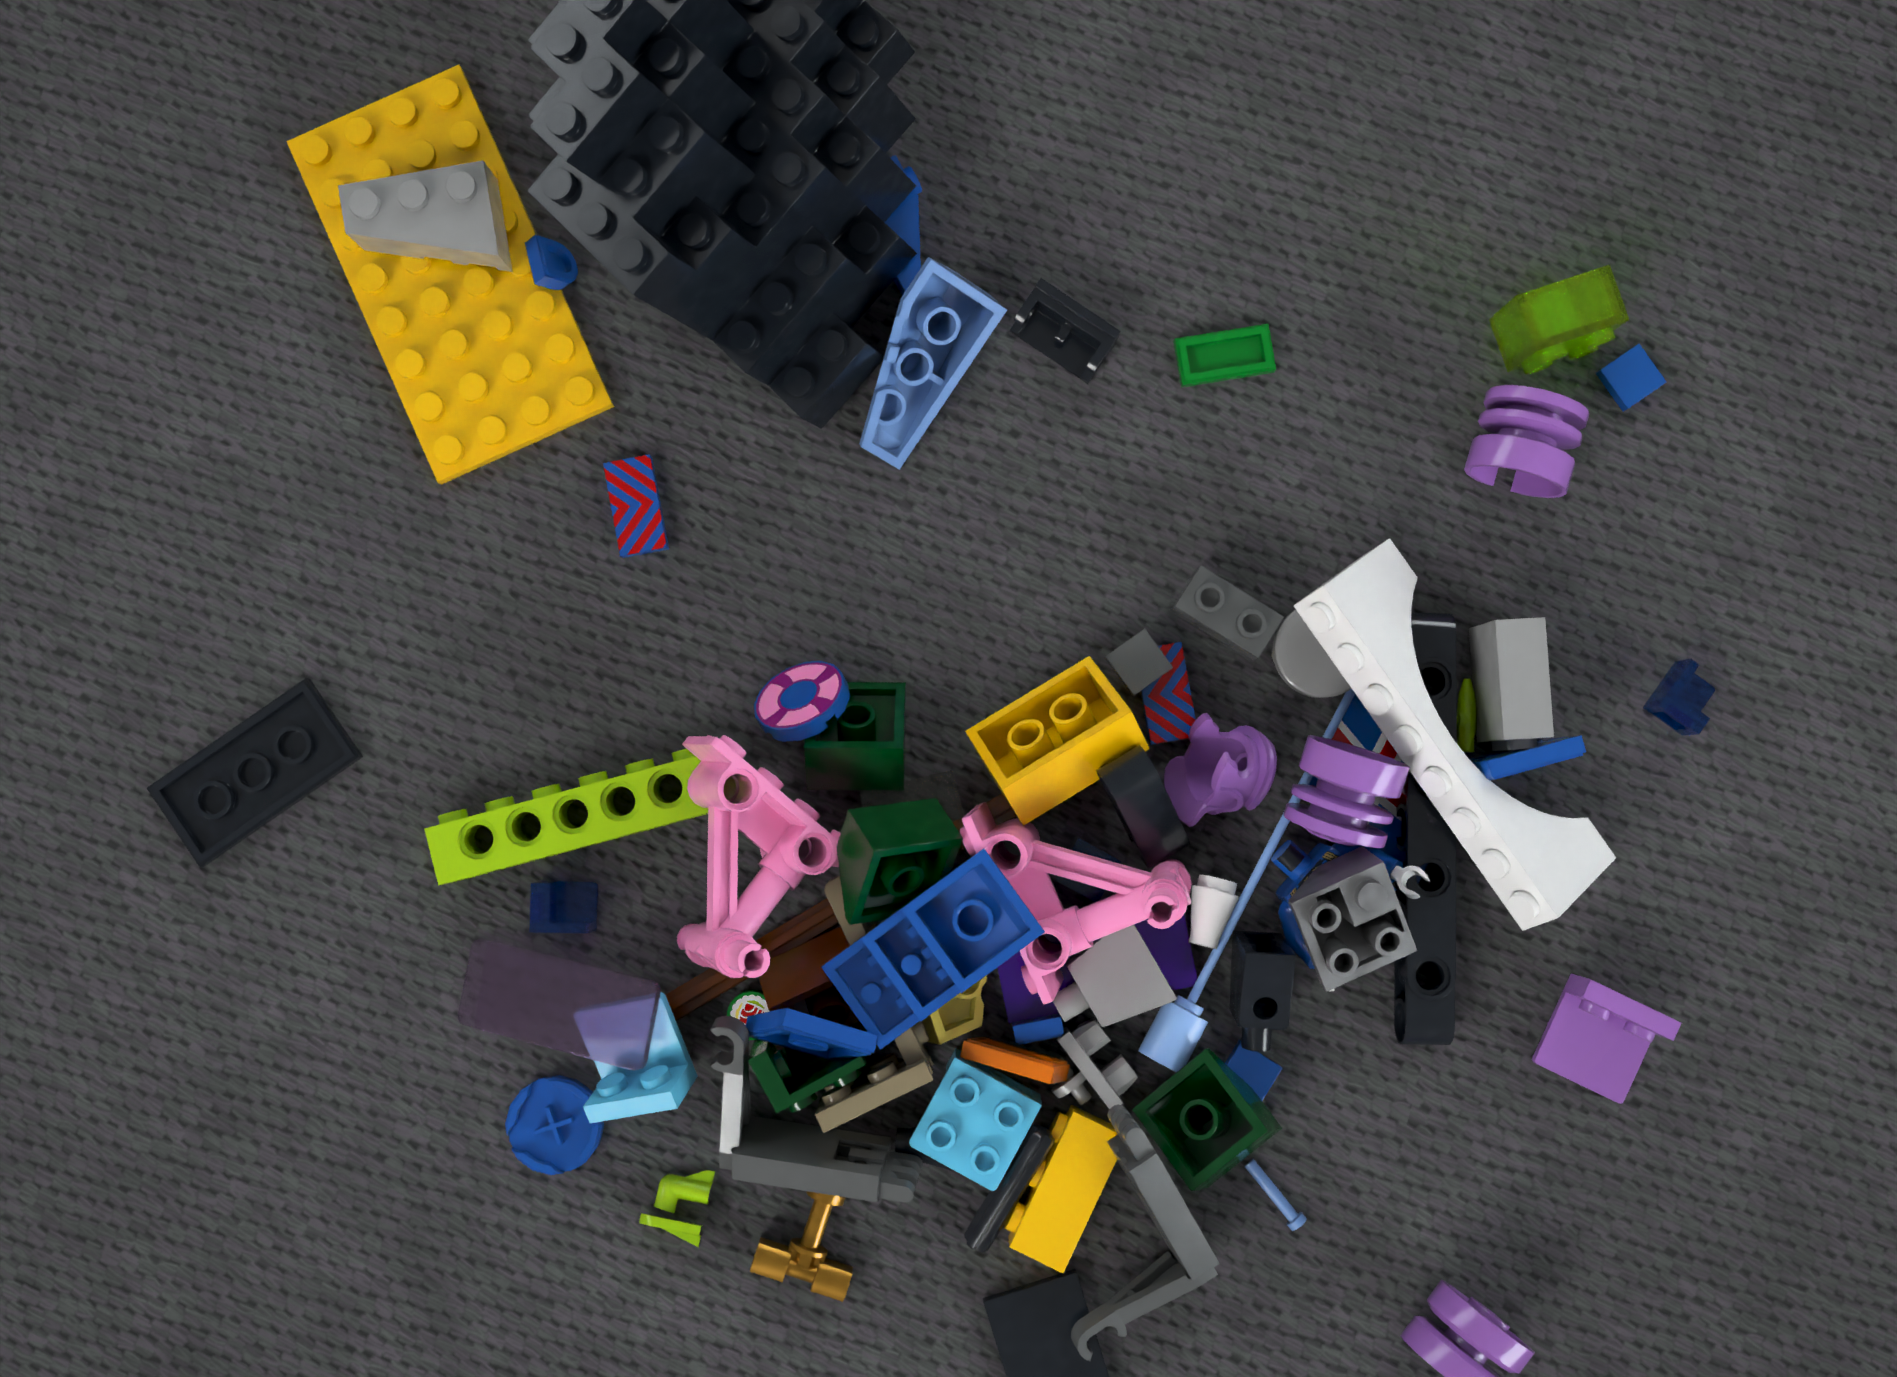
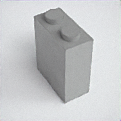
[1469,617,1554,751]

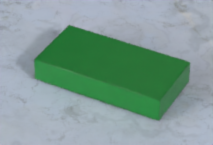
[1173,324,1276,388]

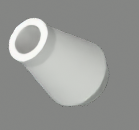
[1189,875,1239,949]

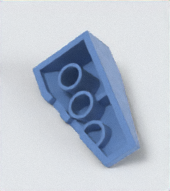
[859,257,1007,470]

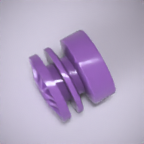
[1464,385,1589,498]
[1283,735,1410,848]

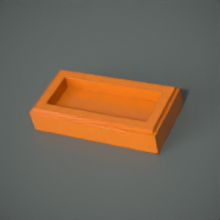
[960,1037,1070,1084]

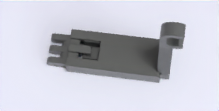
[710,1016,923,1202]
[1071,1105,1220,1361]

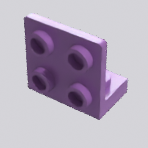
[1532,974,1681,1104]

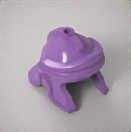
[1164,713,1277,827]

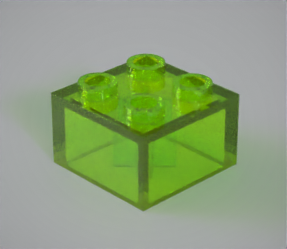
[1489,264,1630,375]

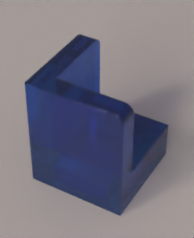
[1643,659,1715,736]
[529,881,598,933]

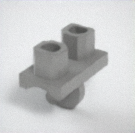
[1052,1018,1138,1109]

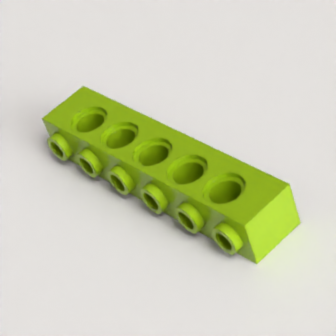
[424,749,724,886]

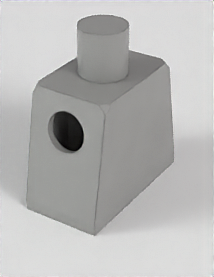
[1053,925,1177,1027]

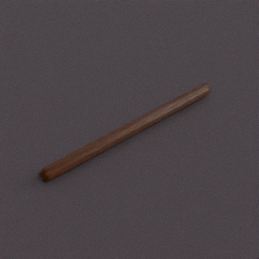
[666,793,1017,1021]

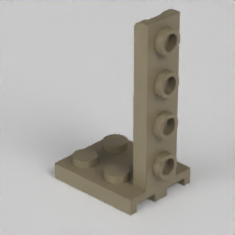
[815,874,934,1133]

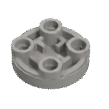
[1272,610,1352,698]

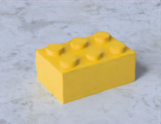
[965,656,1150,826]

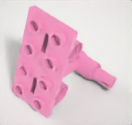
[677,735,841,978]
[960,802,1192,1005]

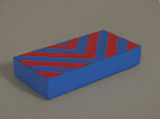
[603,454,669,558]
[1140,642,1196,745]

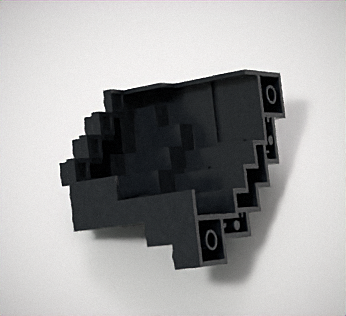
[527,0,917,429]

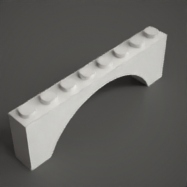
[1293,538,1616,931]

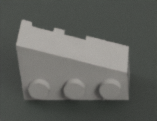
[338,160,513,272]

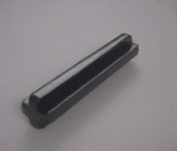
[964,1124,1055,1253]

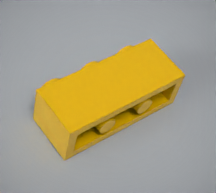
[1004,1105,1118,1273]

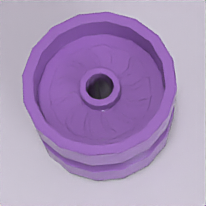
[1400,1280,1535,1377]

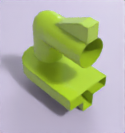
[639,1170,715,1247]

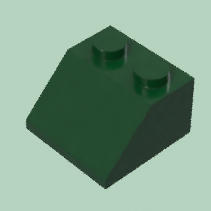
[804,682,906,791]
[836,798,963,925]
[1132,1049,1282,1192]

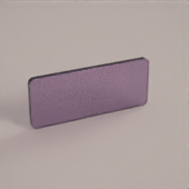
[458,939,661,1071]

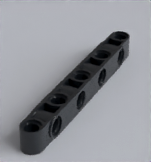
[1394,612,1457,1045]

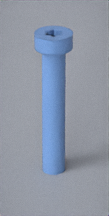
[1244,1159,1307,1231]

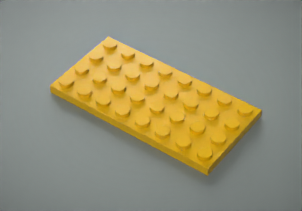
[286,65,614,485]

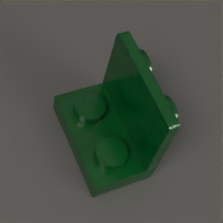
[748,1039,866,1114]

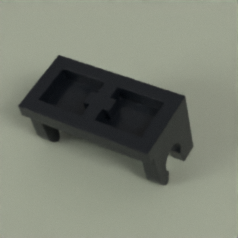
[1010,278,1121,384]

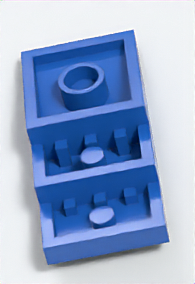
[821,848,1045,1050]

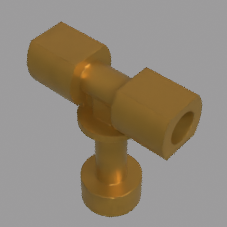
[750,1191,853,1302]

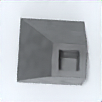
[1288,846,1417,992]

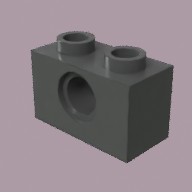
[1169,565,1284,662]

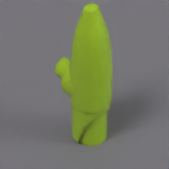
[1457,679,1477,753]

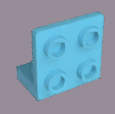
[576,992,698,1123]
[909,1048,1042,1191]

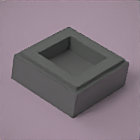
[1104,628,1173,697]

